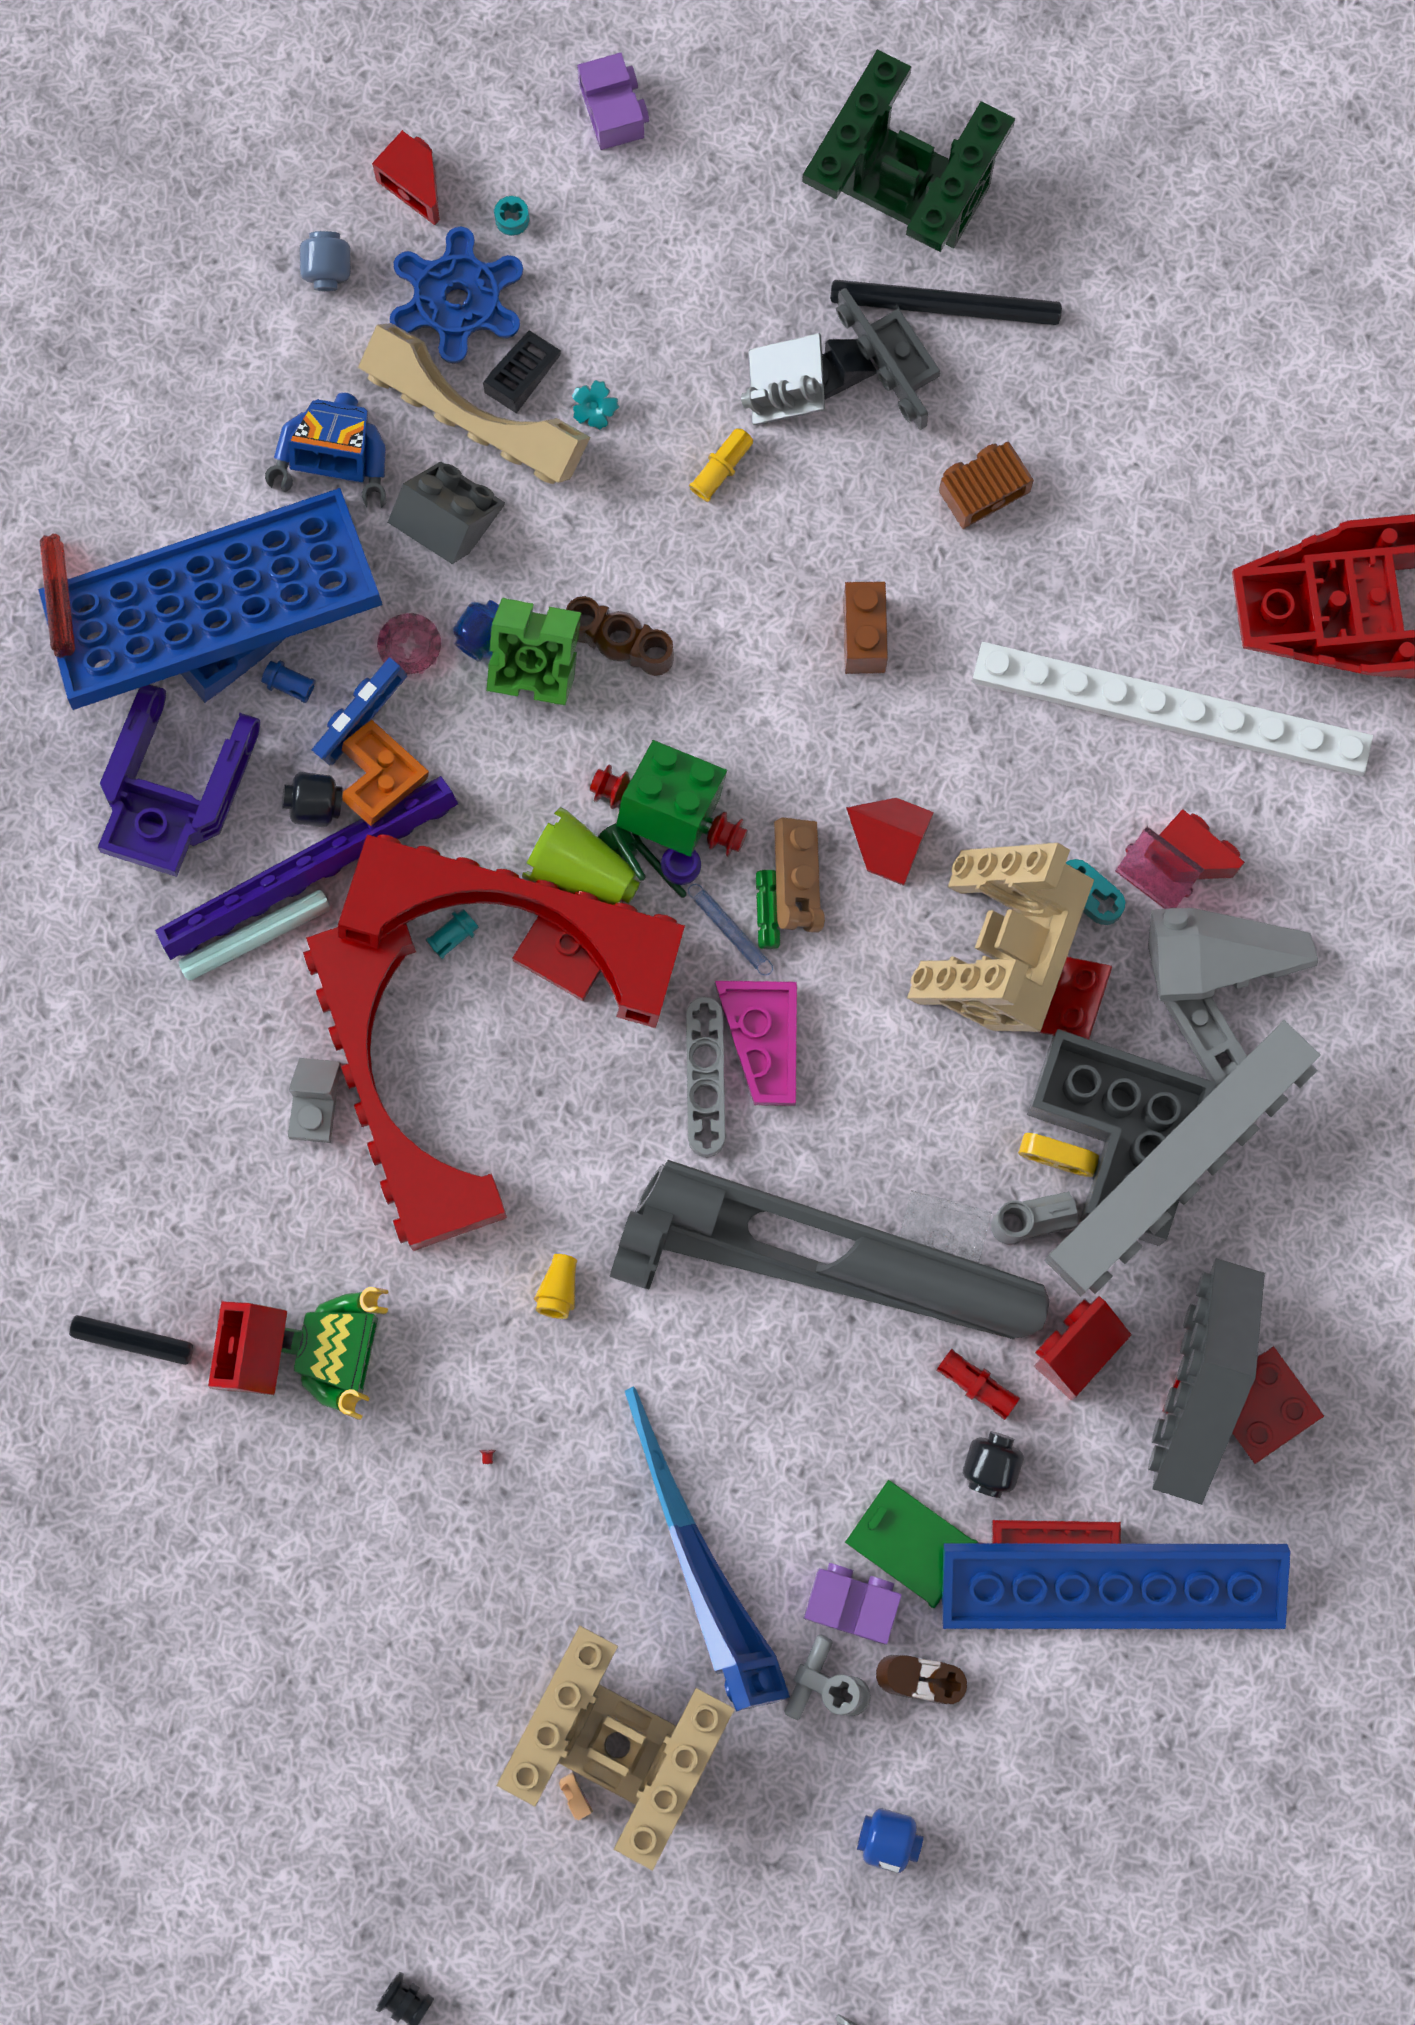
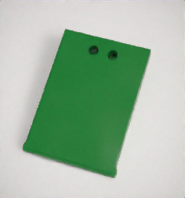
[845,1480,978,1608]

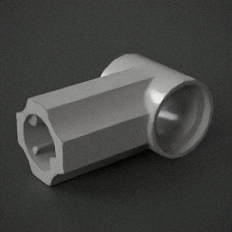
[991,1191,1078,1245]

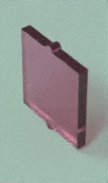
[1115,826,1205,909]

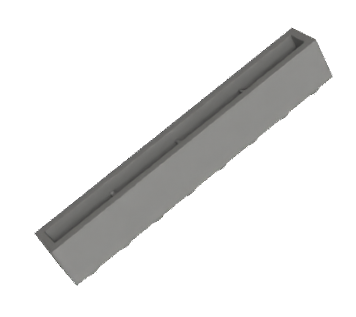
[1044,1020,1321,1297]

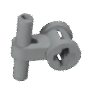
[784,1635,871,1720]

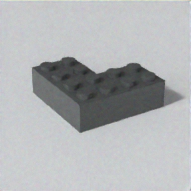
[1027,1029,1217,1246]
[1148,1258,1265,1505]

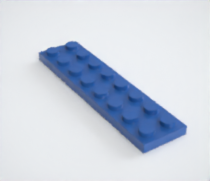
[942,1543,1291,1629]

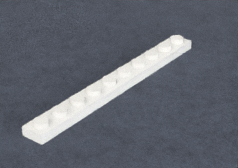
[972,642,1373,777]

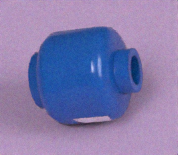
[857,1808,924,1873]

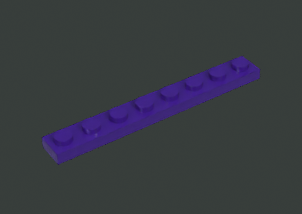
[155,776,458,960]

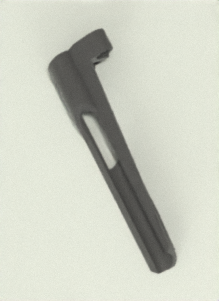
[610,1160,1050,1339]

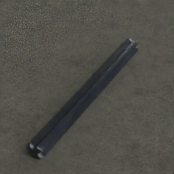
[830,280,1062,325]

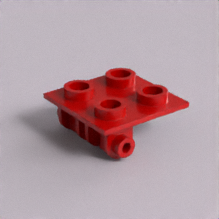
[1038,957,1112,1039]
[1232,1346,1324,1464]

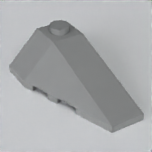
[1148,908,1318,1001]

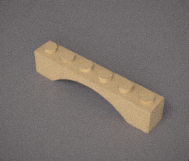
[358,323,591,484]

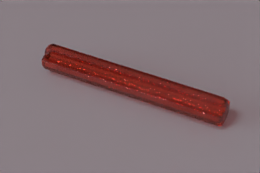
[39,533,75,658]

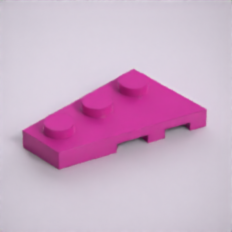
[715,981,797,1106]

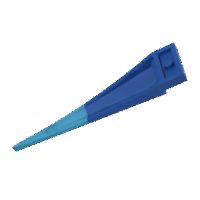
[625,1386,790,1711]

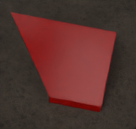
[846,797,934,886]

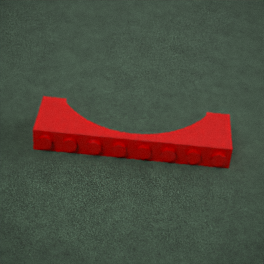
[338,834,685,1028]
[303,924,507,1251]

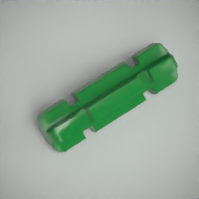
[756,870,780,950]

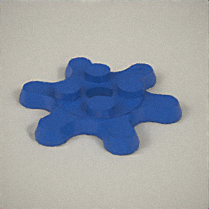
[390,226,523,364]

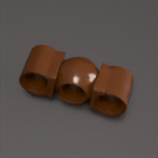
[566,596,674,676]

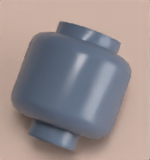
[300,231,351,291]

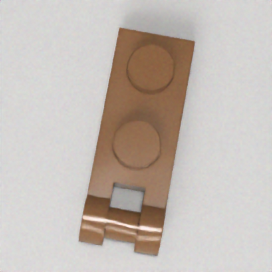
[774,817,825,933]

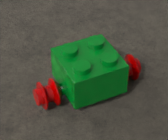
[590,740,748,857]

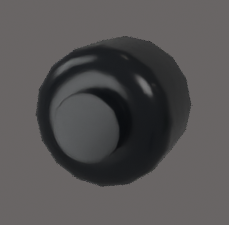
[282,772,342,827]
[962,1431,1024,1498]

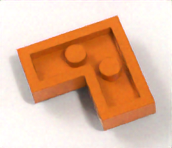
[342,719,429,826]

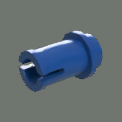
[261,660,316,703]

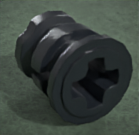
[376,1972,434,2025]

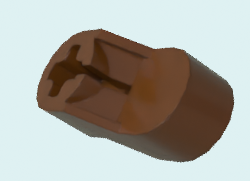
[876,1655,967,1704]

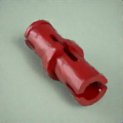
[936,1348,1020,1420]

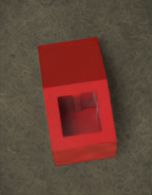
[1145,809,1245,880]

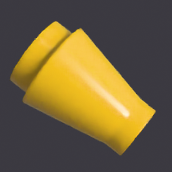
[534,1254,577,1319]

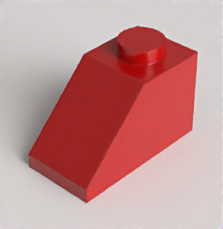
[372,130,440,225]

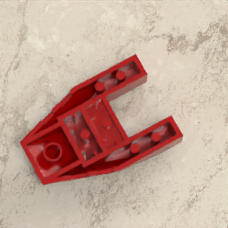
[1232,514,1415,679]

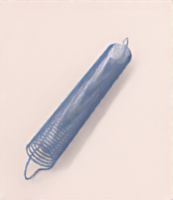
[688,884,773,975]

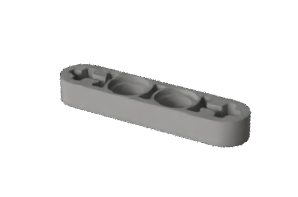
[686,997,725,1158]

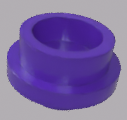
[661,848,701,885]

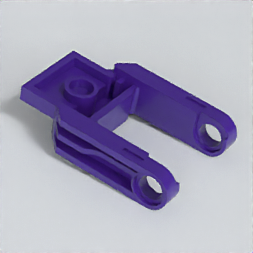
[98,684,260,877]

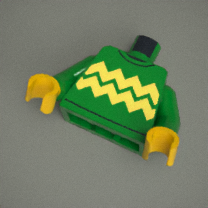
[281,1287,388,1420]

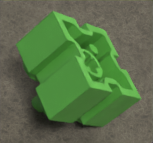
[486,598,581,705]

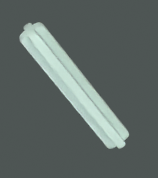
[178,890,331,980]

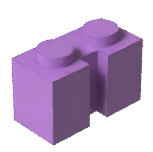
[577,52,649,150]
[803,1563,902,1645]

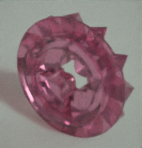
[377,613,442,676]

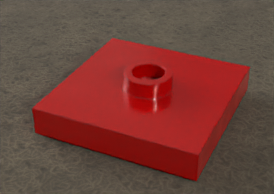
[512,916,601,1001]

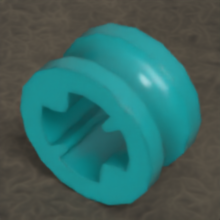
[494,196,530,236]

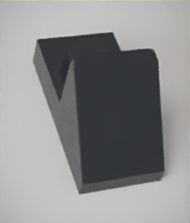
[822,339,877,400]

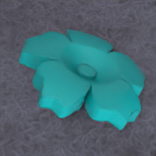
[572,380,619,430]

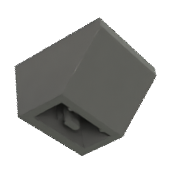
[387,462,505,564]

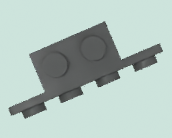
[836,288,940,430]

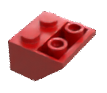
[1034,1296,1132,1400]
[208,1301,287,1395]

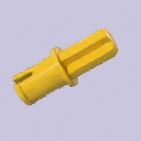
[689,428,753,502]

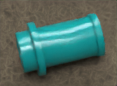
[425,909,479,959]

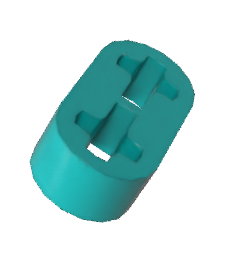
[1066,859,1126,925]

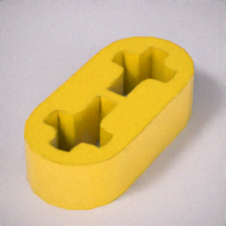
[1018,1133,1099,1177]

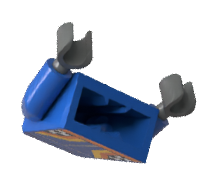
[265,393,387,508]

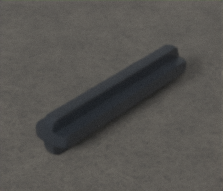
[69,1315,193,1365]

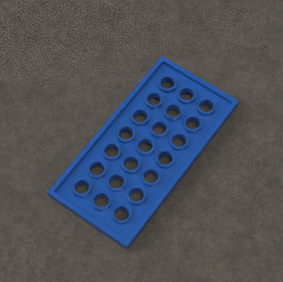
[38,488,383,710]

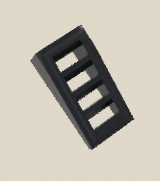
[483,330,561,414]

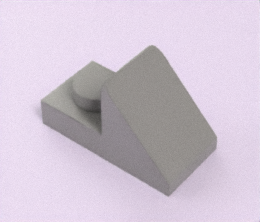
[288,1058,341,1143]

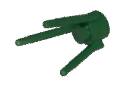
[598,823,687,903]

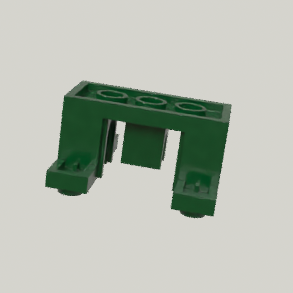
[802,49,1015,252]

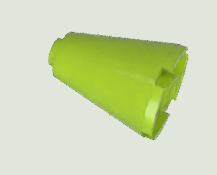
[522,807,641,905]

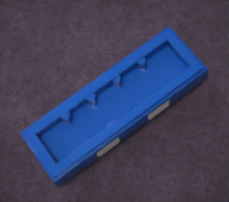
[311,657,407,766]

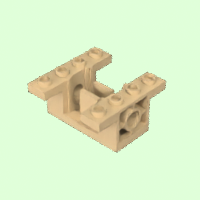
[907,843,1094,1032]
[496,1625,735,1871]

